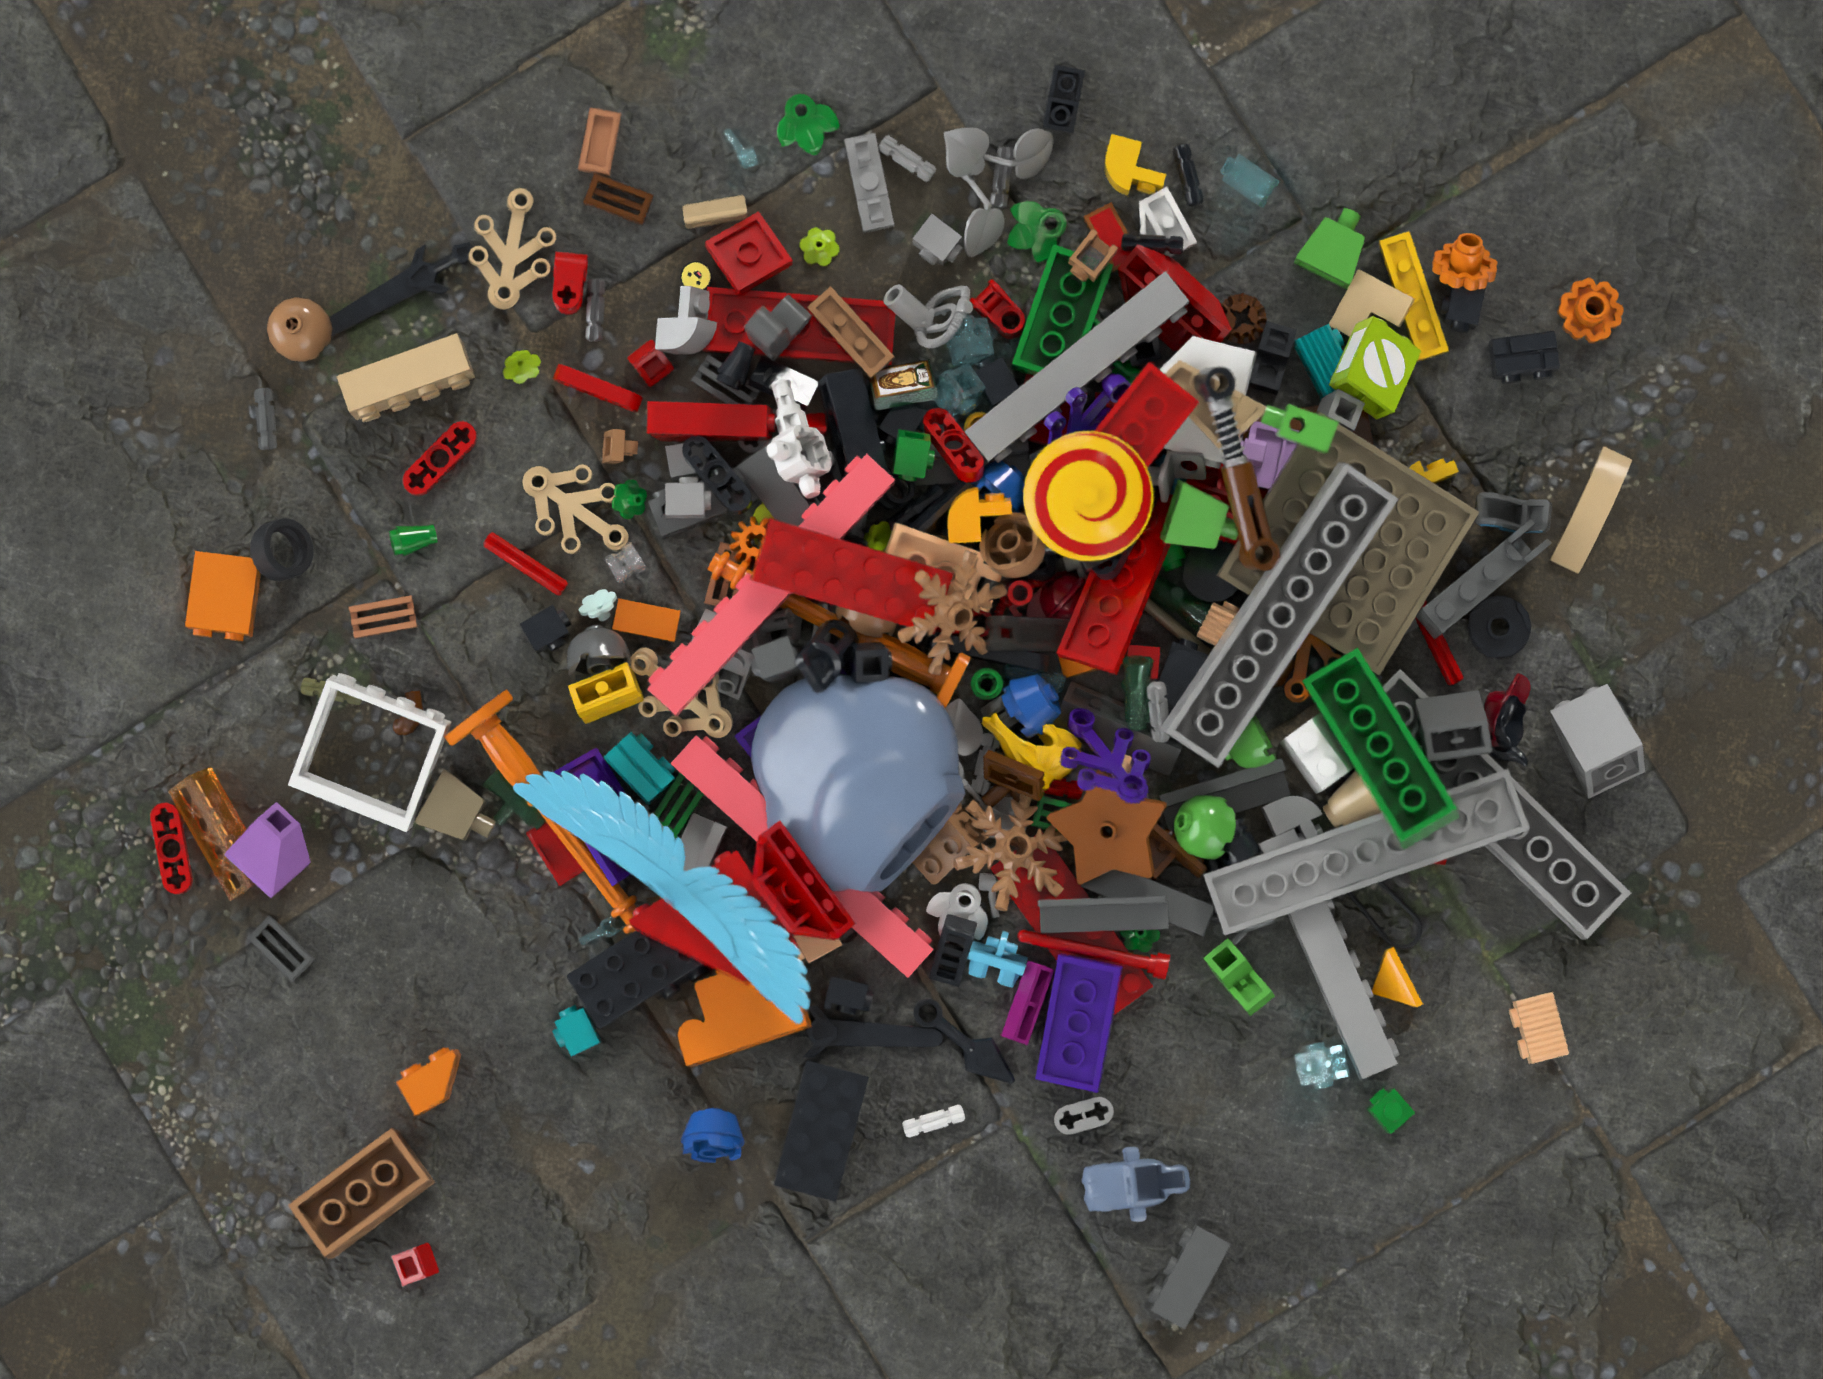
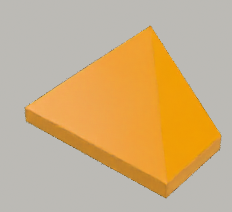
[1372,947,1423,1007]

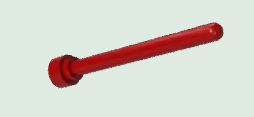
[1017,930,1170,980]

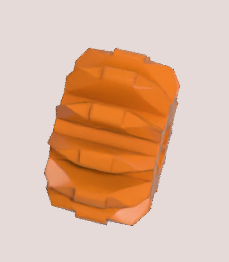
[729,516,769,570]

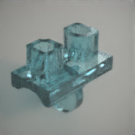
[1220,154,1280,208]

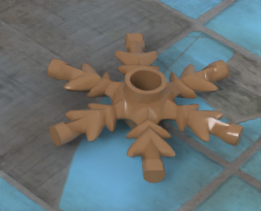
[898,550,1007,675]
[953,794,1068,911]

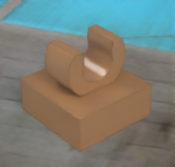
[602,429,638,465]

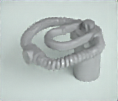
[884,284,973,348]

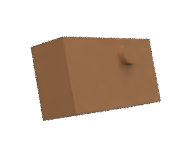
[288,1128,435,1259]

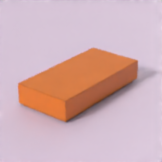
[612,598,681,643]

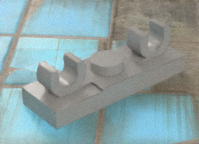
[844,133,894,233]

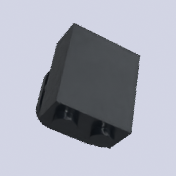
[1146,638,1213,715]

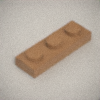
[807,286,895,379]

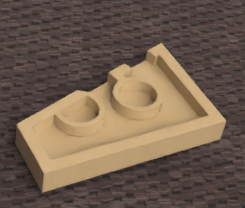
[1165,360,1266,453]

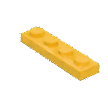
[1378,231,1449,362]

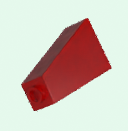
[647,401,777,441]

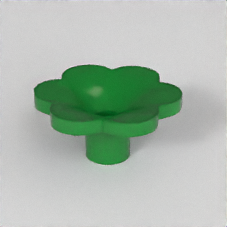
[612,480,647,519]
[1120,929,1160,952]

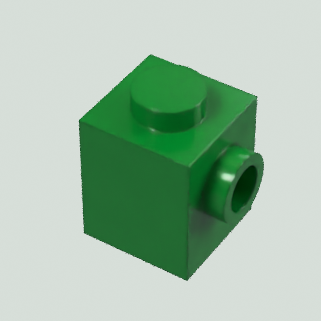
[892,429,935,481]
[1367,1088,1415,1134]

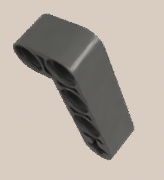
[744,295,813,361]

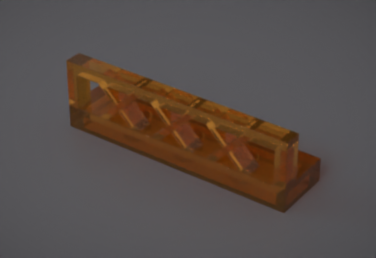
[168,766,257,901]

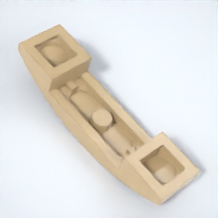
[1550,446,1632,574]

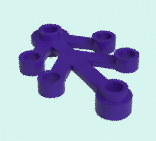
[1044,373,1131,445]
[1060,708,1151,803]

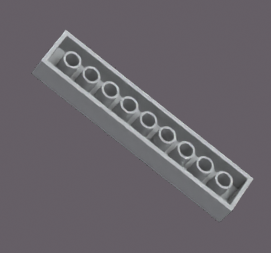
[1160,462,1398,768]
[1382,670,1631,940]

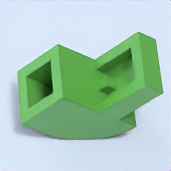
[1203,938,1275,1016]

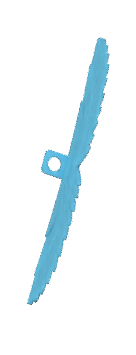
[513,771,810,1024]

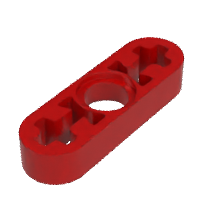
[552,364,643,413]
[923,408,984,483]
[403,421,477,496]
[150,803,193,894]

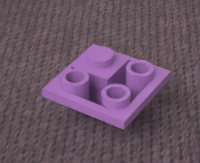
[224,802,311,898]

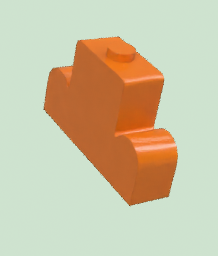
[678,970,812,1067]

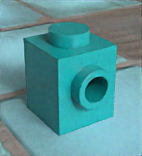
[552,1005,601,1056]

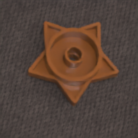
[1047,770,1167,885]

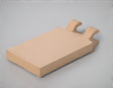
[885,522,1002,613]

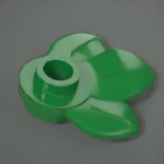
[777,94,840,155]
[1007,201,1067,262]

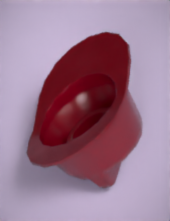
[1026,571,1086,639]

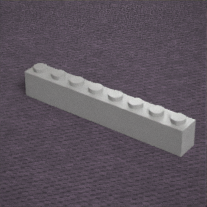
[965,271,1189,463]
[1258,829,1399,1079]

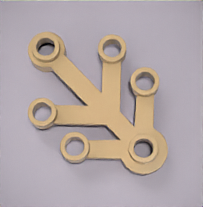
[468,188,556,309]
[523,465,629,554]
[631,648,733,738]

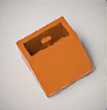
[396,1047,461,1116]

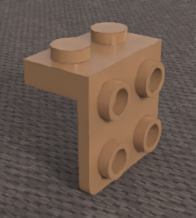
[912,802,989,884]

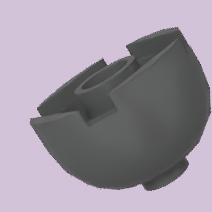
[567,625,631,682]

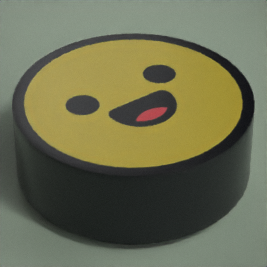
[680,261,712,290]

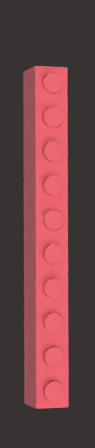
[647,454,895,717]
[670,735,934,978]

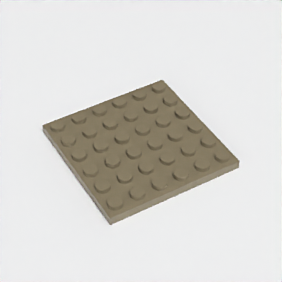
[1217,411,1479,675]

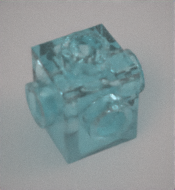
[946,315,994,366]
[931,363,986,416]
[1294,1042,1350,1090]

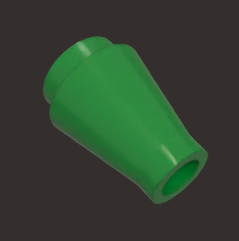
[389,524,438,557]
[971,668,1003,700]

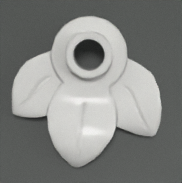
[926,883,988,942]

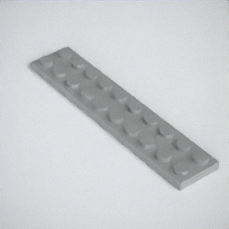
[1204,769,1530,935]

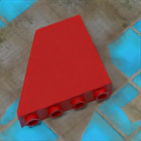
[628,850,801,986]

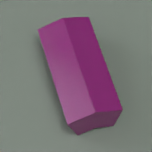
[1000,961,1054,1045]

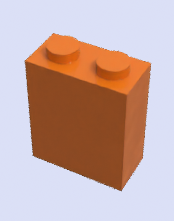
[185,551,261,641]

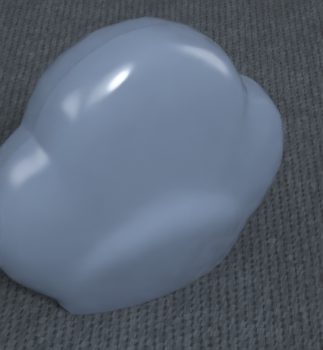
[751,674,965,892]

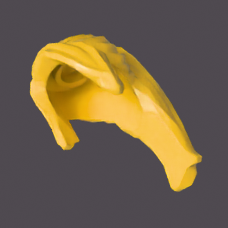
[982,713,1082,790]

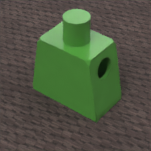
[1294,208,1365,290]
[1260,404,1339,454]
[1159,480,1238,549]

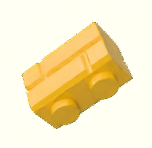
[568,662,644,724]

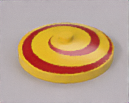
[1024,431,1153,561]

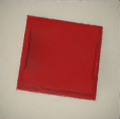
[526,820,584,886]

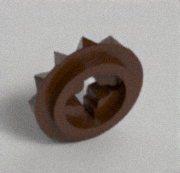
[1221,293,1267,344]

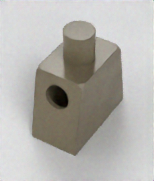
[415,769,496,841]

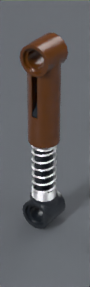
[1194,367,1280,571]

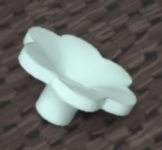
[579,589,617,621]

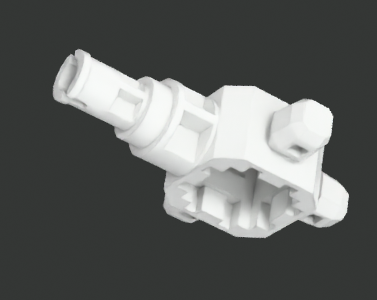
[766,379,835,498]

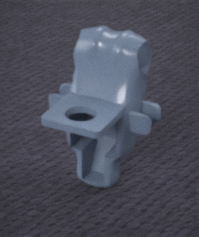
[1082,1147,1190,1222]

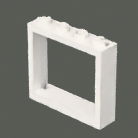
[288,673,452,832]

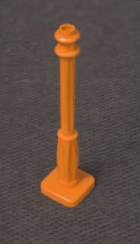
[707,551,971,708]
[444,689,637,934]

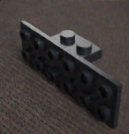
[567,931,709,1029]

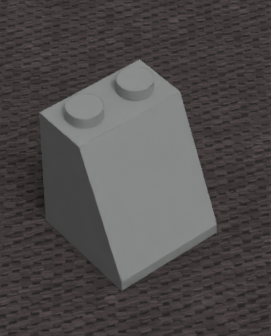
[1550,684,1645,799]

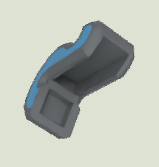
[1474,492,1552,533]

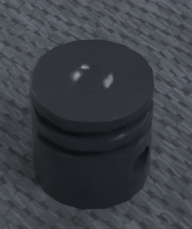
[1221,818,1261,867]

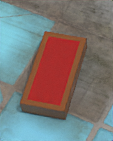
[1083,202,1131,273]

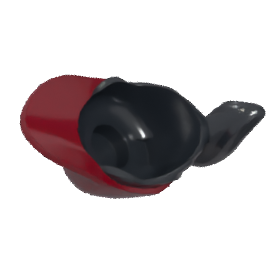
[1483,673,1531,767]

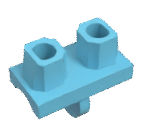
[968,931,1028,988]

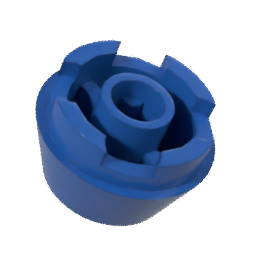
[971,460,1025,516]
[1001,674,1061,738]
[681,1108,745,1163]

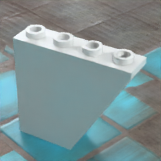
[1160,336,1257,469]

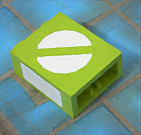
[1329,316,1421,420]

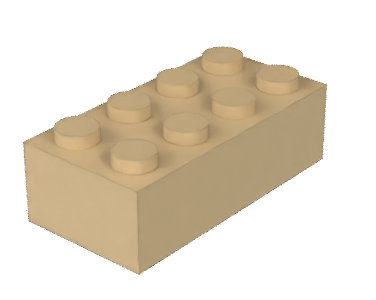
[336,333,475,422]

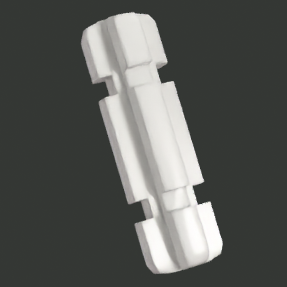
[902,1105,965,1137]

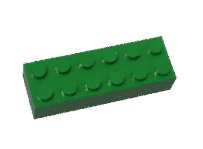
[1302,648,1460,850]

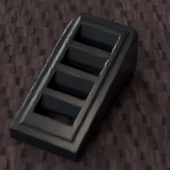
[929,914,977,987]

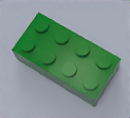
[1011,244,1113,376]

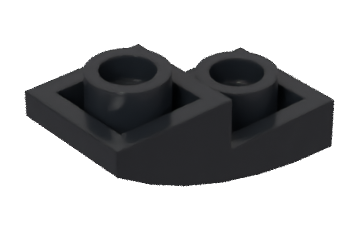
[1043,64,1085,133]

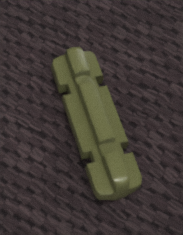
[301,678,362,705]

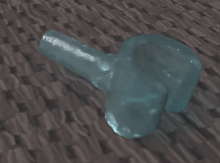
[724,128,758,168]
[579,915,624,946]

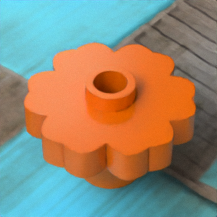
[1432,233,1497,291]
[1557,278,1624,343]

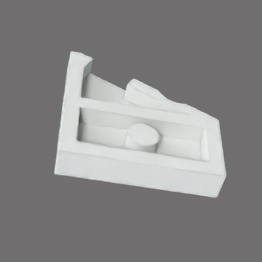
[1139,187,1197,257]

